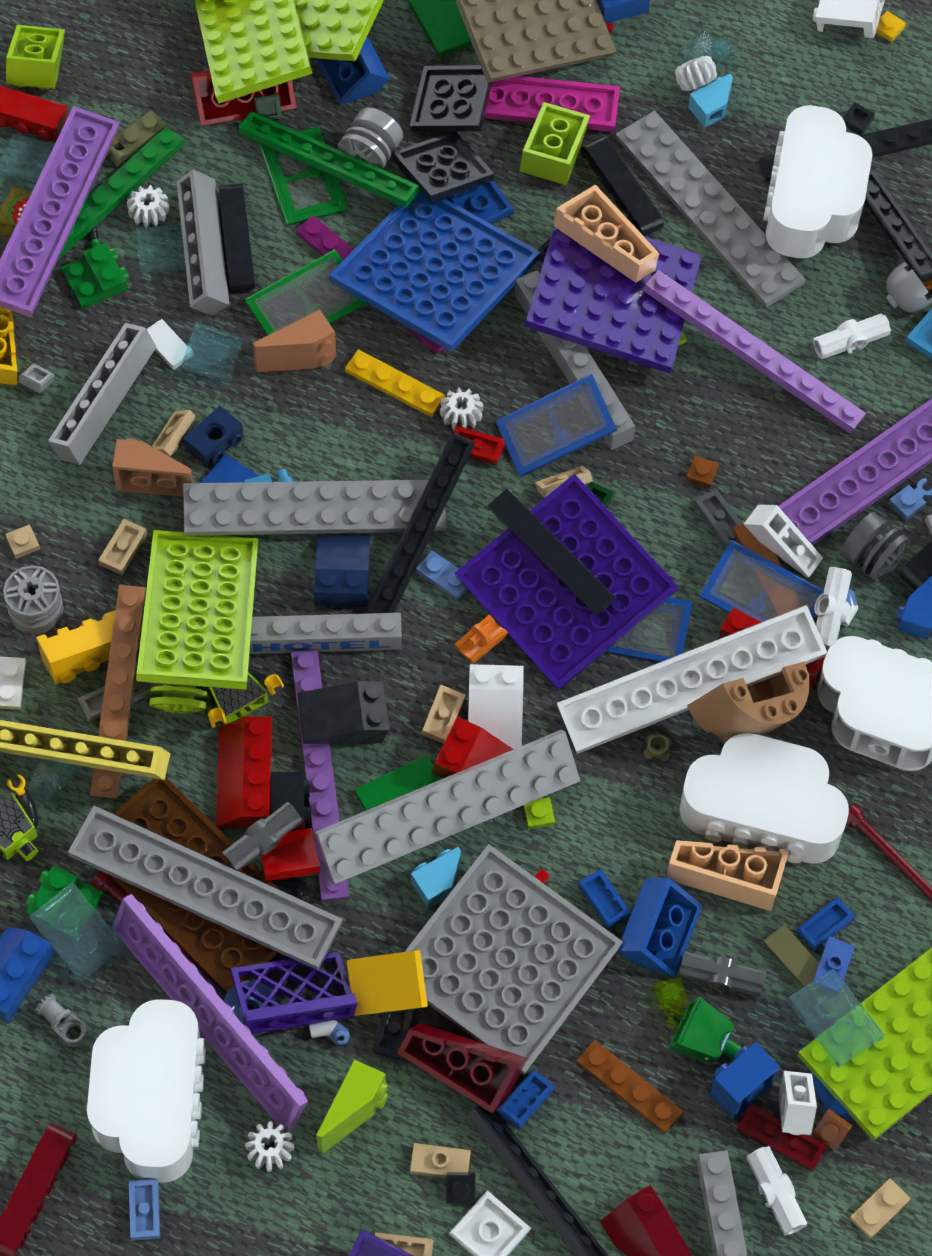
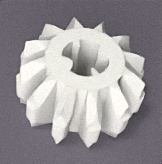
[675,56,717,91]
[127,185,170,228]
[440,387,483,431]
[245,1121,294,1172]

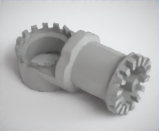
[35,994,87,1047]

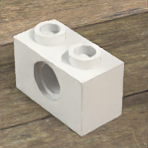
[778,1071,817,1135]

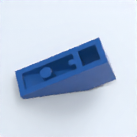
[896,576,932,639]

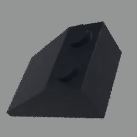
[297,681,390,744]

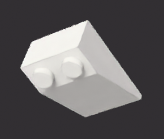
[468,664,524,749]

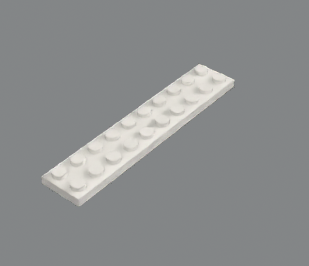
[557,605,827,754]

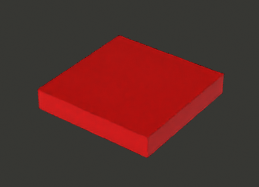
[260,828,320,881]

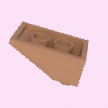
[253,309,336,372]
[112,438,193,497]

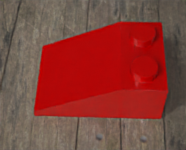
[431,716,513,778]

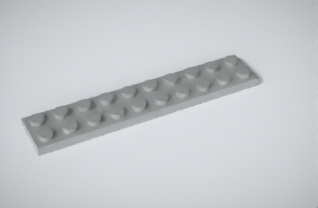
[615,111,806,308]
[183,480,446,536]
[315,730,580,884]
[68,806,343,970]

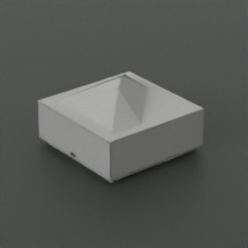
[18,364,55,393]

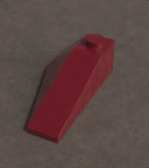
[600,1184,692,1256]

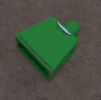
[668,997,741,1064]

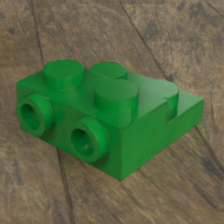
[61,243,129,309]
[25,865,104,941]

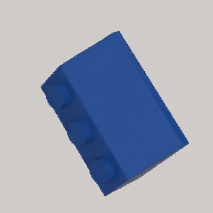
[316,36,390,105]
[617,878,703,978]
[0,927,54,1023]

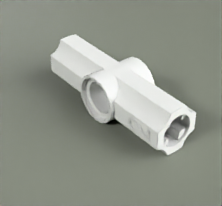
[813,313,891,359]
[814,567,852,649]
[746,1146,807,1236]

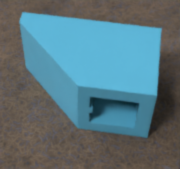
[688,74,733,128]
[411,847,461,909]

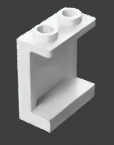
[813,0,885,38]

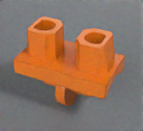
[454,615,508,664]

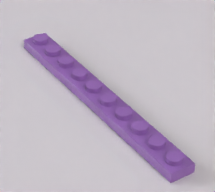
[643,270,866,434]
[291,649,349,903]

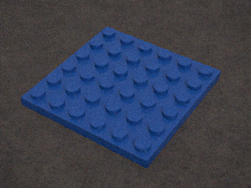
[329,191,540,352]

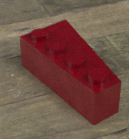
[397,1023,528,1113]

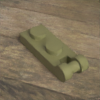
[106,110,168,167]

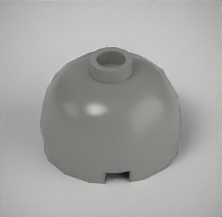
[886,262,932,313]

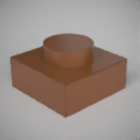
[686,455,719,488]
[812,1109,852,1151]

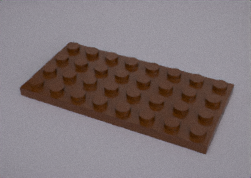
[110,776,281,994]

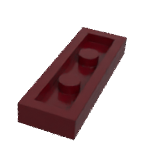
[737,1104,827,1172]

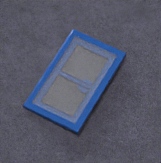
[496,374,617,477]
[699,540,824,622]
[606,597,692,663]

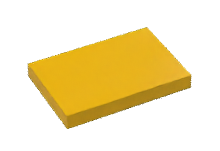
[347,950,428,1016]

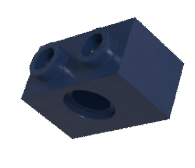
[184,405,243,468]

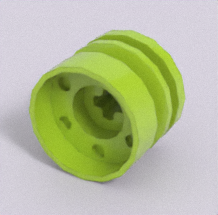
[149,683,207,714]

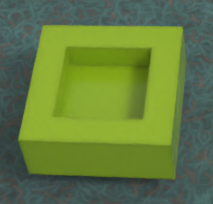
[523,797,555,830]

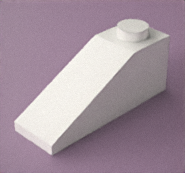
[744,505,823,577]

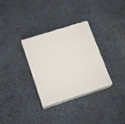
[449,1191,531,1256]

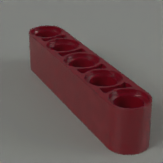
[0,1123,77,1256]

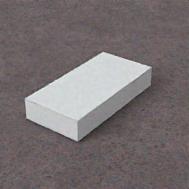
[147,319,193,370]

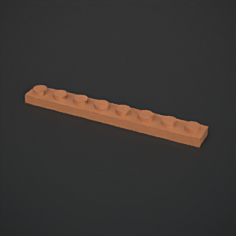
[90,585,147,800]

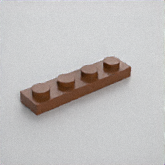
[577,1040,683,1134]

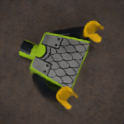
[204,668,284,728]
[0,774,39,861]

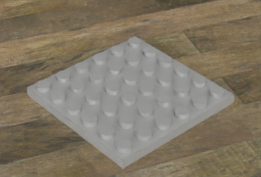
[405,844,623,1075]

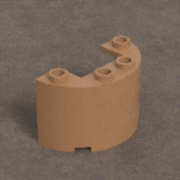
[687,662,809,743]

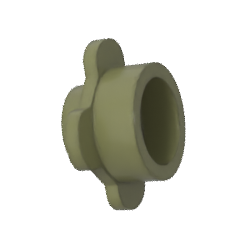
[643,734,672,762]

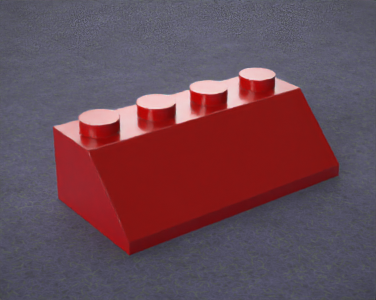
[190,70,297,126]
[216,716,273,828]

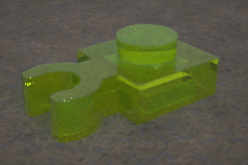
[653,977,688,1029]

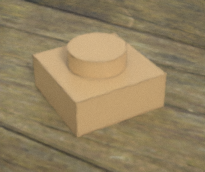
[5,524,40,559]

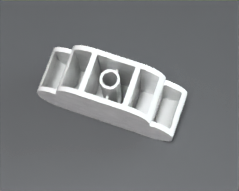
[763,105,872,258]
[817,636,932,771]
[680,733,849,863]
[87,1000,206,1182]

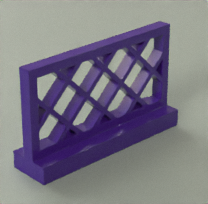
[230,952,357,1034]

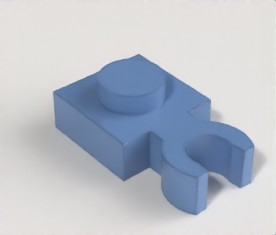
[889,478,932,520]

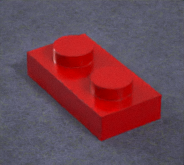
[454,425,505,466]

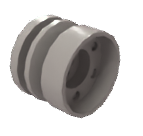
[338,107,403,169]
[3,565,64,634]

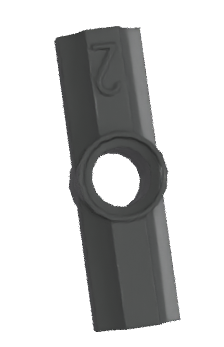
[222,802,303,871]
[678,952,766,997]

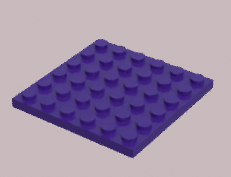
[524,227,702,374]
[454,473,679,691]

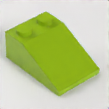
[6,25,65,90]
[520,102,590,185]
[316,1059,389,1153]

